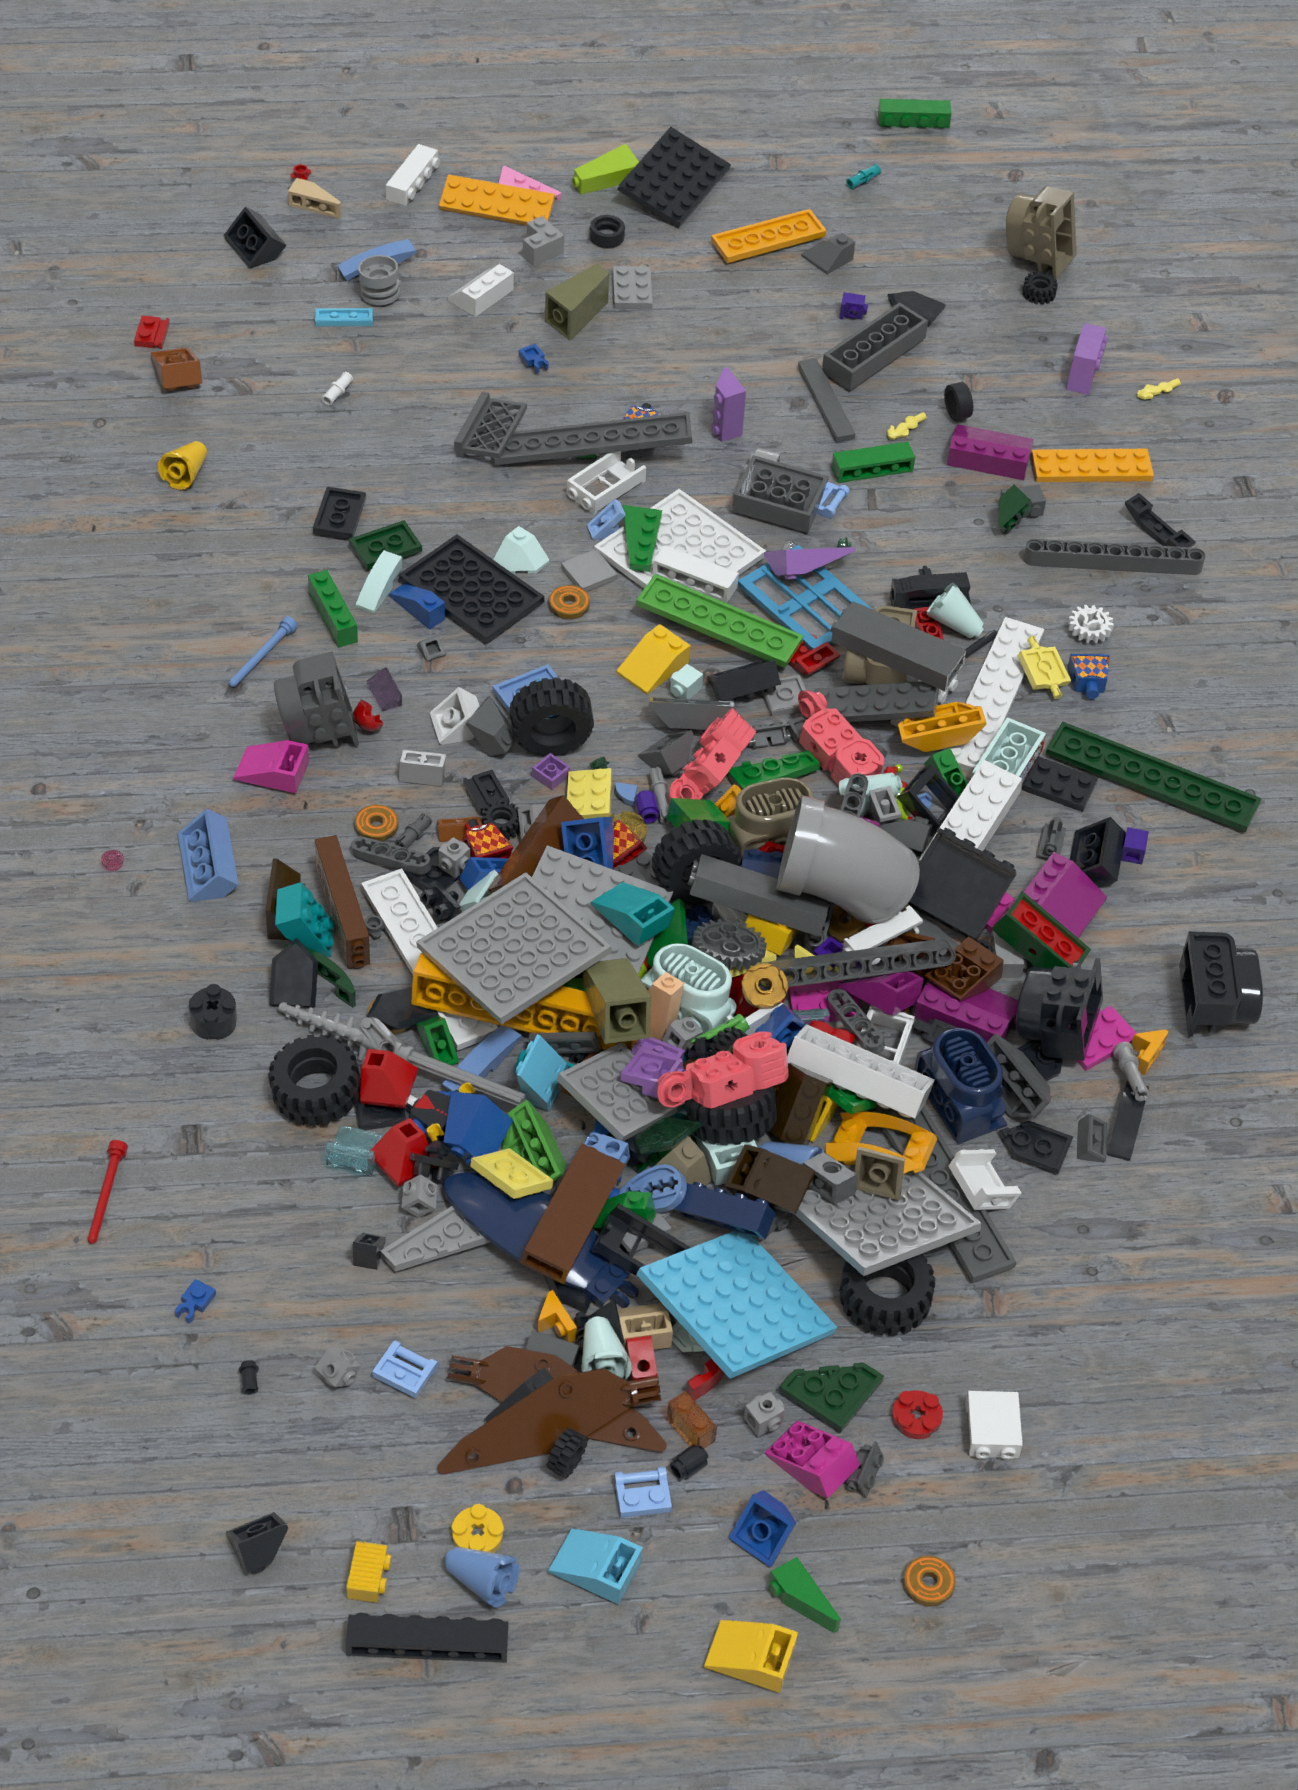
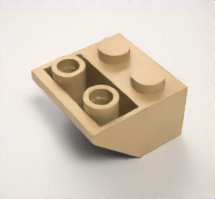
[617,1303,673,1350]

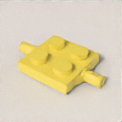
[1017,636,1071,699]

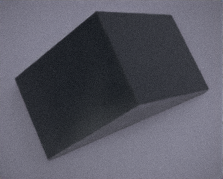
[352,1233,386,1270]

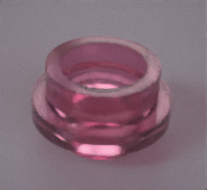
[101,850,124,871]

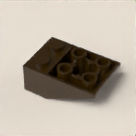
[725,1144,816,1214]

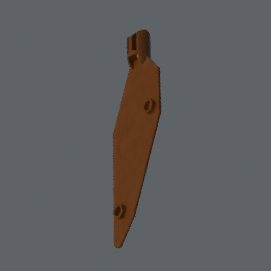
[446,1346,667,1452]
[437,1368,661,1474]

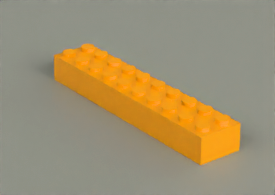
[411,953,637,1051]

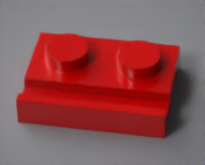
[134,315,170,349]

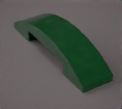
[284,944,356,1008]

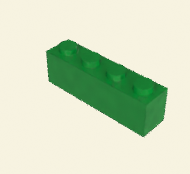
[878,99,952,128]
[831,441,915,483]
[308,570,358,648]

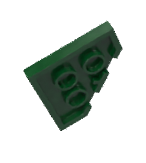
[779,1362,884,1432]

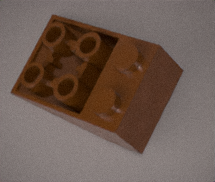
[925,936,1004,1001]

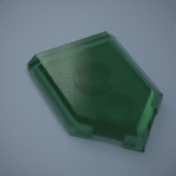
[635,1117,702,1155]

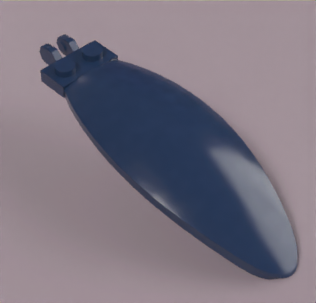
[443,1173,639,1308]

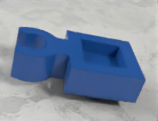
[518,344,549,373]
[175,1279,216,1324]

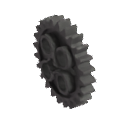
[692,919,767,971]

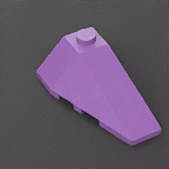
[764,547,855,579]

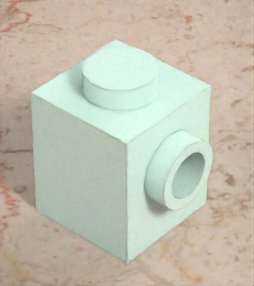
[670,664,703,699]

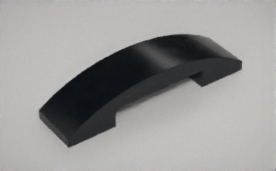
[1125,493,1196,547]
[1107,1080,1149,1161]

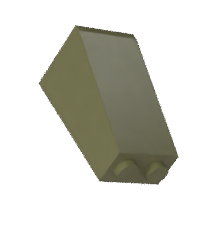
[545,264,609,341]
[583,958,651,1044]

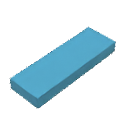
[315,308,373,326]

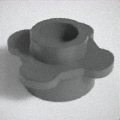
[365,915,385,938]

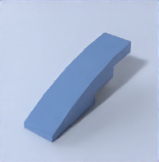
[338,239,417,281]
[442,1026,522,1091]

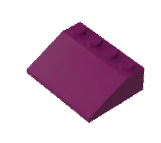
[947,424,1034,480]
[1024,852,1107,938]
[914,981,1018,1043]

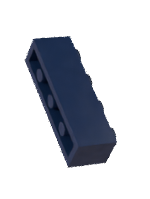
[674,1182,776,1240]

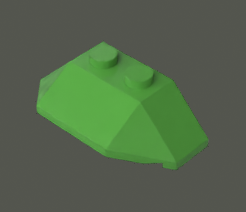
[503,1100,566,1181]

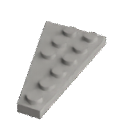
[380,1206,490,1272]

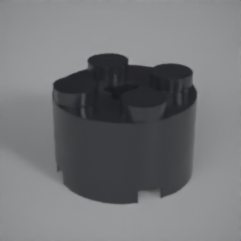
[189,984,237,1040]

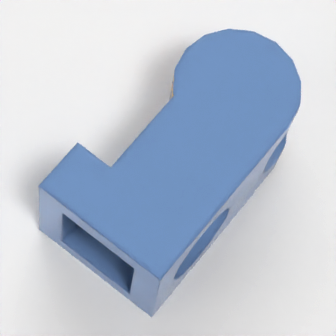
[584,1133,630,1167]

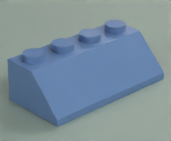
[178,809,239,902]

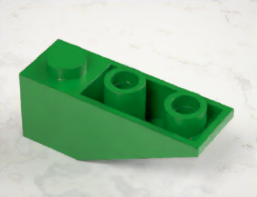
[924,748,968,797]

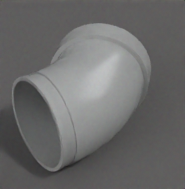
[777,795,920,923]

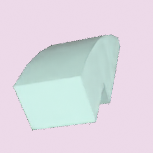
[356,550,402,614]

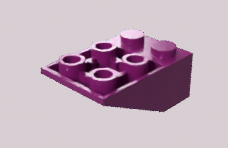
[837,971,924,1016]

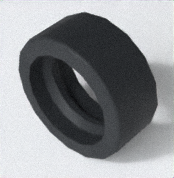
[590,215,625,248]
[944,382,974,421]

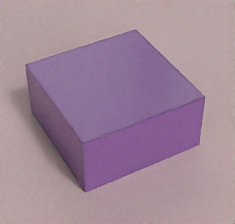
[532,753,570,790]

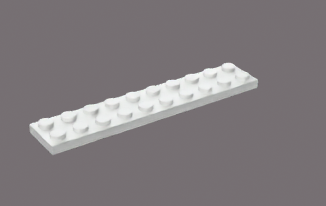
[944,617,1044,773]
[361,868,498,1051]

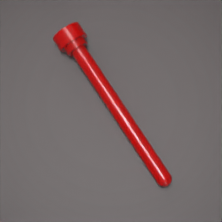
[88,1140,128,1244]

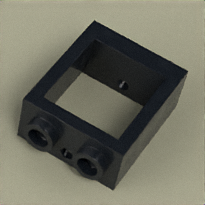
[897,765,959,836]

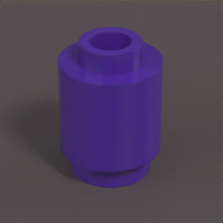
[634,790,660,823]

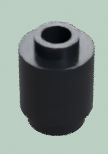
[669,1444,708,1480]

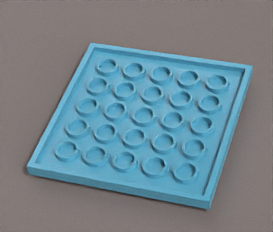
[636,1231,838,1379]

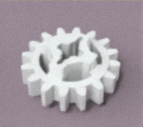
[1068,605,1114,643]

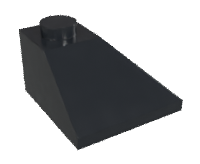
[226,1512,288,1573]

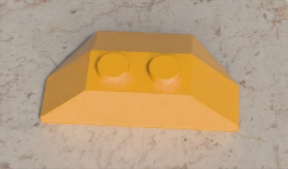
[898,702,987,752]

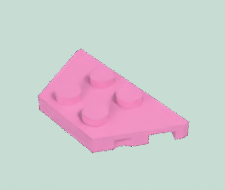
[499,166,562,201]

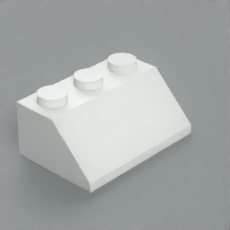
[447,264,514,317]

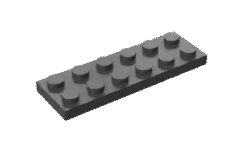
[814,681,939,722]

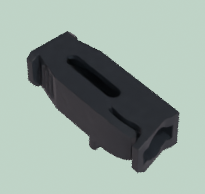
[890,566,971,609]

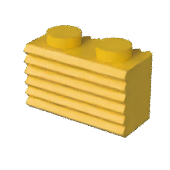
[347,1541,392,1603]

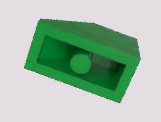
[416,1016,459,1065]

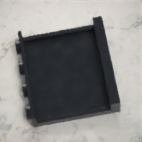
[907,827,1017,941]

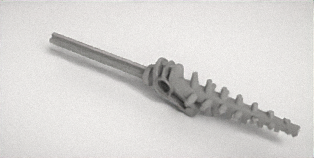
[278,1002,526,1106]

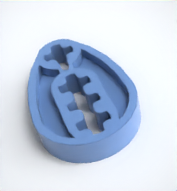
[619,1164,687,1213]

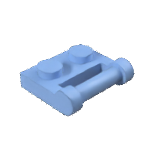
[817,482,850,518]
[372,1340,439,1398]
[614,1466,672,1518]

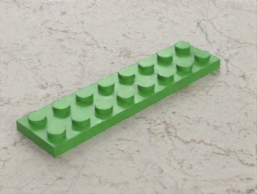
[636,574,804,668]

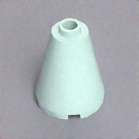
[926,583,984,638]
[839,773,902,817]
[581,1317,632,1379]

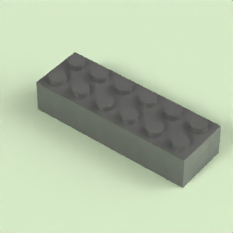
[822,302,928,390]

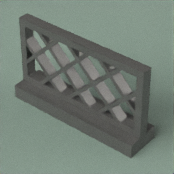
[454,392,527,458]

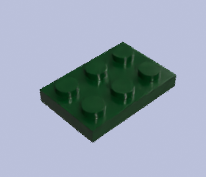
[349,520,422,570]

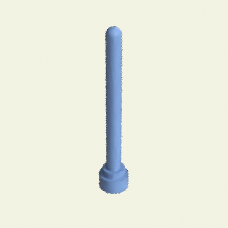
[229,616,298,687]

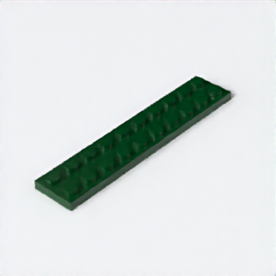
[1045,721,1262,833]

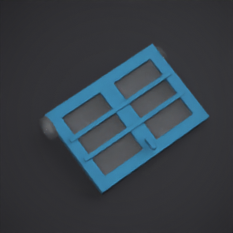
[738,541,871,651]

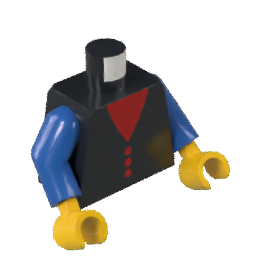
[406,1082,476,1142]

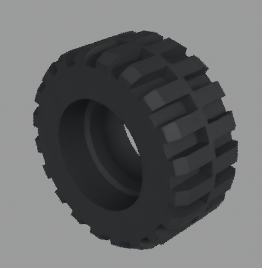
[509,677,594,756]
[652,819,741,905]
[268,1034,361,1126]
[685,1086,777,1145]
[839,1254,935,1336]

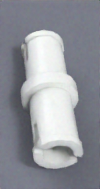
[322,372,353,406]

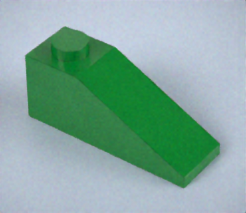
[594,1191,656,1228]
[768,1557,841,1633]

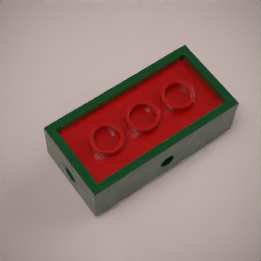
[992,891,1091,968]

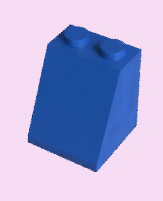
[444,1092,513,1169]

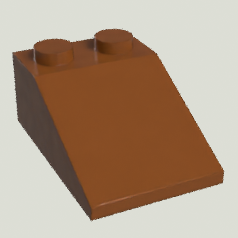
[150,347,202,390]

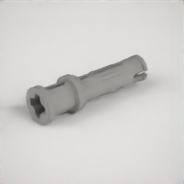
[1113,1042,1150,1101]

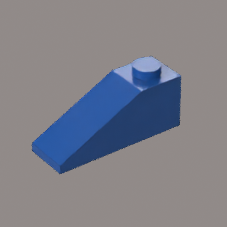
[389,584,445,630]
[460,857,509,890]

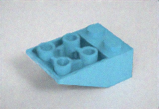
[516,1034,568,1112]
[548,1529,643,1605]

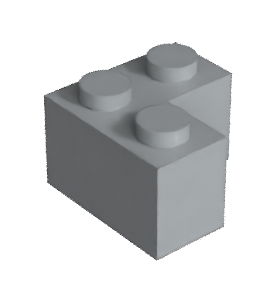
[523,216,564,267]

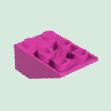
[233,740,309,793]
[765,1420,860,1498]

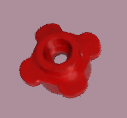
[290,164,311,180]

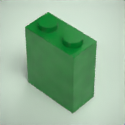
[667,798,731,832]

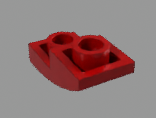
[912,607,944,640]
[686,1358,725,1402]

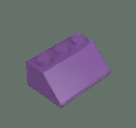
[711,367,746,442]

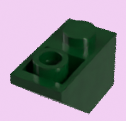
[999,484,1033,534]

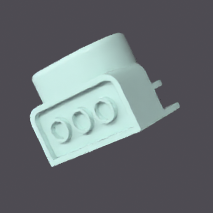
[641,944,737,1043]

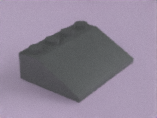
[732,455,829,533]

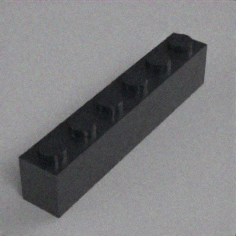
[346,1613,509,1663]

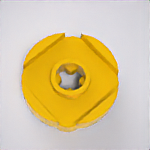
[452,1504,504,1553]

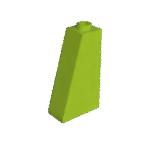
[572,144,639,195]

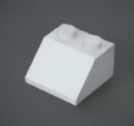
[430,687,479,745]

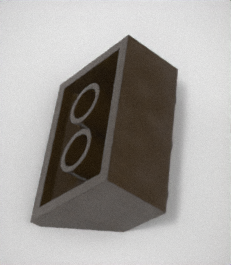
[265,858,305,940]
[769,1062,833,1145]

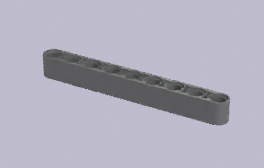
[1024,539,1205,575]
[802,773,868,954]
[758,939,956,990]

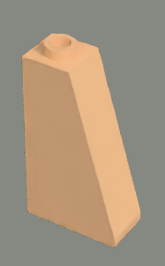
[648,972,685,1041]

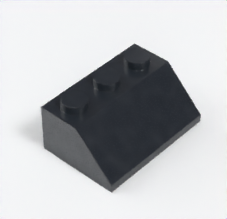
[223,206,287,268]
[707,659,781,702]
[1070,817,1126,888]

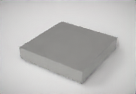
[561,550,617,592]
[761,675,806,716]

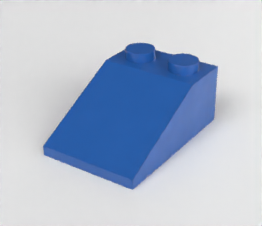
[561,816,614,869]

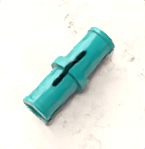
[846,164,881,189]

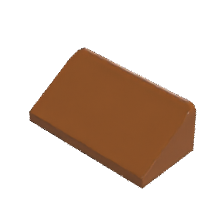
[437,817,482,842]

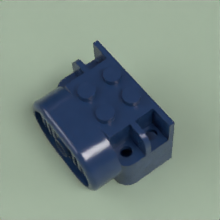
[914,1028,1007,1145]

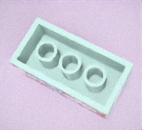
[971,717,1046,782]

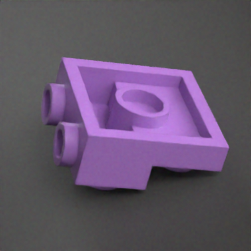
[621,1049,685,1098]

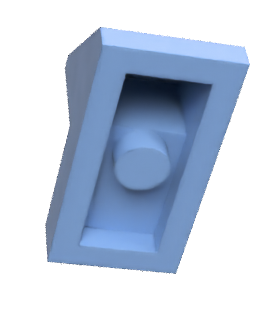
[587,499,626,540]

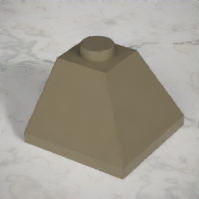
[655,1136,712,1191]
[855,1147,905,1200]

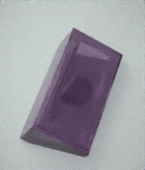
[367,667,402,711]

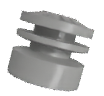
[358,255,400,305]

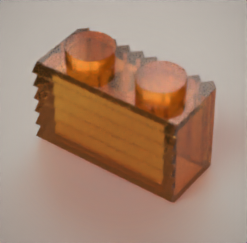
[667,1391,717,1449]

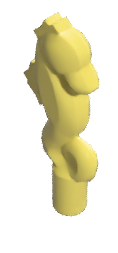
[1137,378,1181,400]
[887,412,927,440]

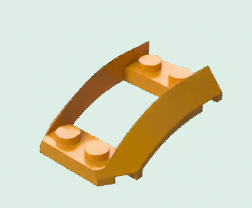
[826,1112,937,1177]

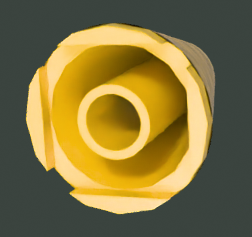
[158,441,207,490]

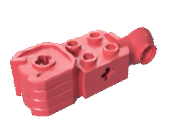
[798,690,884,786]
[668,708,756,803]
[657,1032,789,1109]

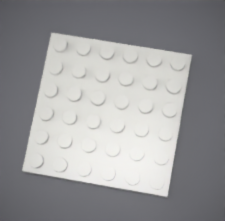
[594,489,766,588]

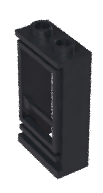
[591,1204,691,1278]

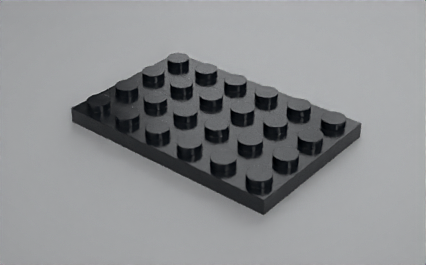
[617,127,731,229]
[399,534,545,644]

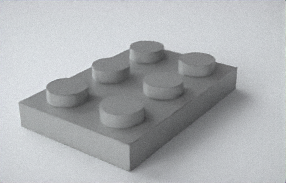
[613,266,652,309]

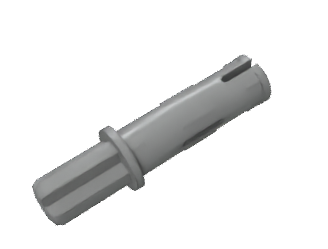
[650,767,671,824]

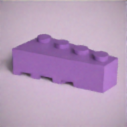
[1066,323,1108,394]

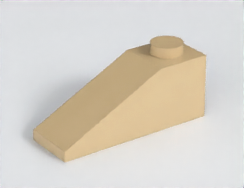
[288,178,341,219]

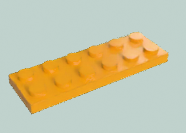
[439,174,555,226]
[711,209,827,263]
[1031,448,1154,482]

